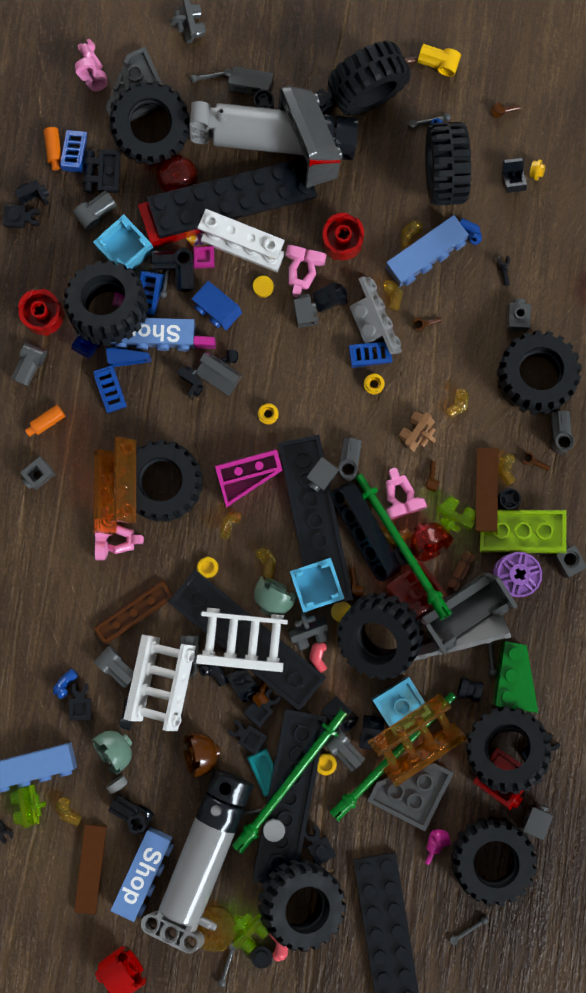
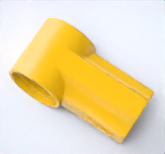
[417,44,461,77]

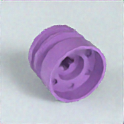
[492,552,542,597]

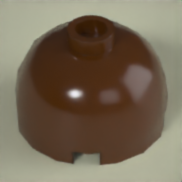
[183,733,220,778]

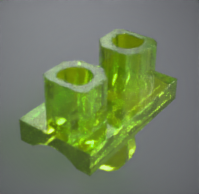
[437,496,476,534]
[10,784,46,828]
[232,913,269,954]

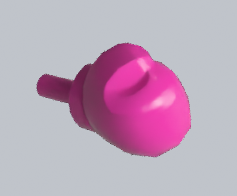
[425,829,451,865]

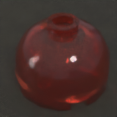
[157,154,198,192]
[410,523,454,563]

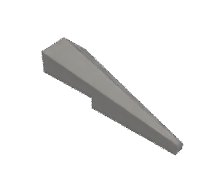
[414,614,511,661]

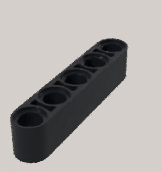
[331,482,401,581]

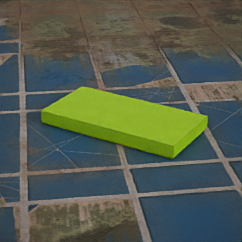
[480,510,566,553]

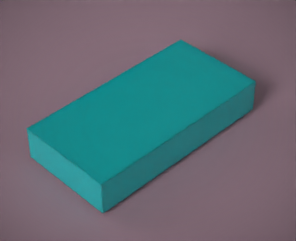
[247,748,274,797]

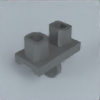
[170,0,206,43]
[288,613,329,650]

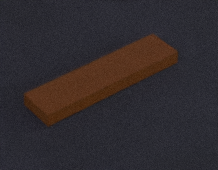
[476,448,499,532]
[93,580,173,646]
[74,824,107,915]

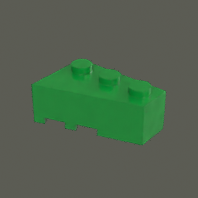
[492,641,538,713]

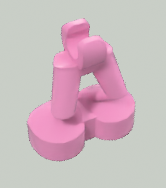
[75,38,108,92]
[286,245,327,297]
[386,468,427,520]
[95,519,144,560]

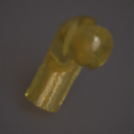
[401,220,423,249]
[383,280,403,311]
[446,388,469,418]
[498,454,516,486]
[220,511,241,539]
[381,527,412,545]
[256,547,276,578]
[56,797,82,827]

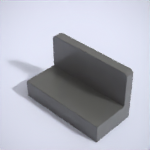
[228,67,273,95]
[196,352,243,396]

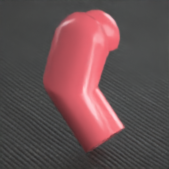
[309,642,328,673]
[269,934,288,962]

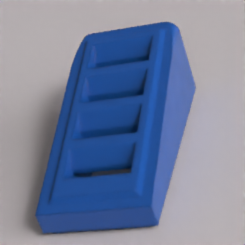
[60,130,88,173]
[140,270,164,316]
[348,342,392,368]
[106,347,152,367]
[93,366,127,413]

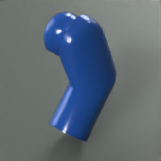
[460,218,482,245]
[53,668,78,699]

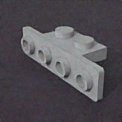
[349,276,402,354]

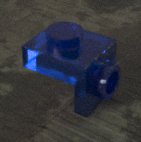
[71,335,102,359]

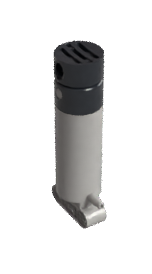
[189,101,358,161]
[141,769,254,954]

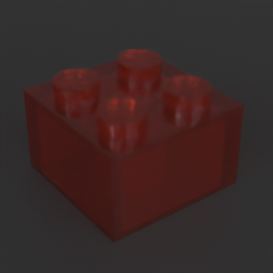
[385,561,447,619]

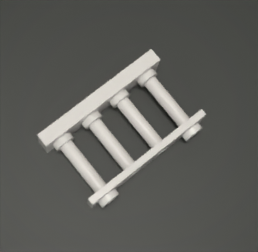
[198,209,285,273]
[196,608,288,672]
[124,635,196,731]

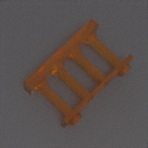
[93,437,136,535]
[368,693,466,787]

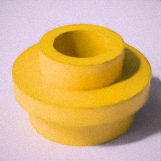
[530,159,545,181]
[364,374,385,395]
[258,403,279,425]

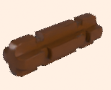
[447,551,476,591]

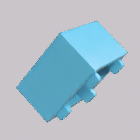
[93,214,155,270]
[290,558,344,613]
[371,676,432,737]

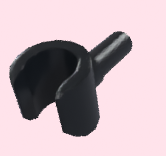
[497,255,510,286]
[220,350,238,363]
[119,699,133,731]
[0,819,14,844]

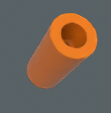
[43,127,62,170]
[25,404,66,437]

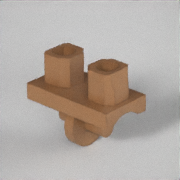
[399,412,436,452]

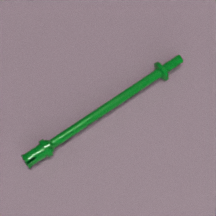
[355,474,452,620]
[329,692,457,822]
[232,710,347,854]

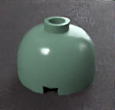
[254,576,298,616]
[92,730,132,775]

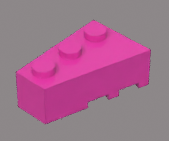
[215,449,282,508]

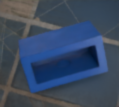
[192,281,242,331]

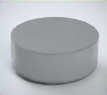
[106,775,128,794]
[263,818,285,842]

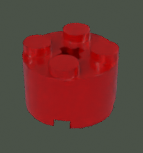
[322,213,364,261]
[18,289,65,336]
[95,946,146,993]

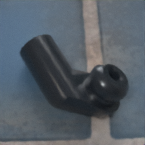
[199,664,228,687]

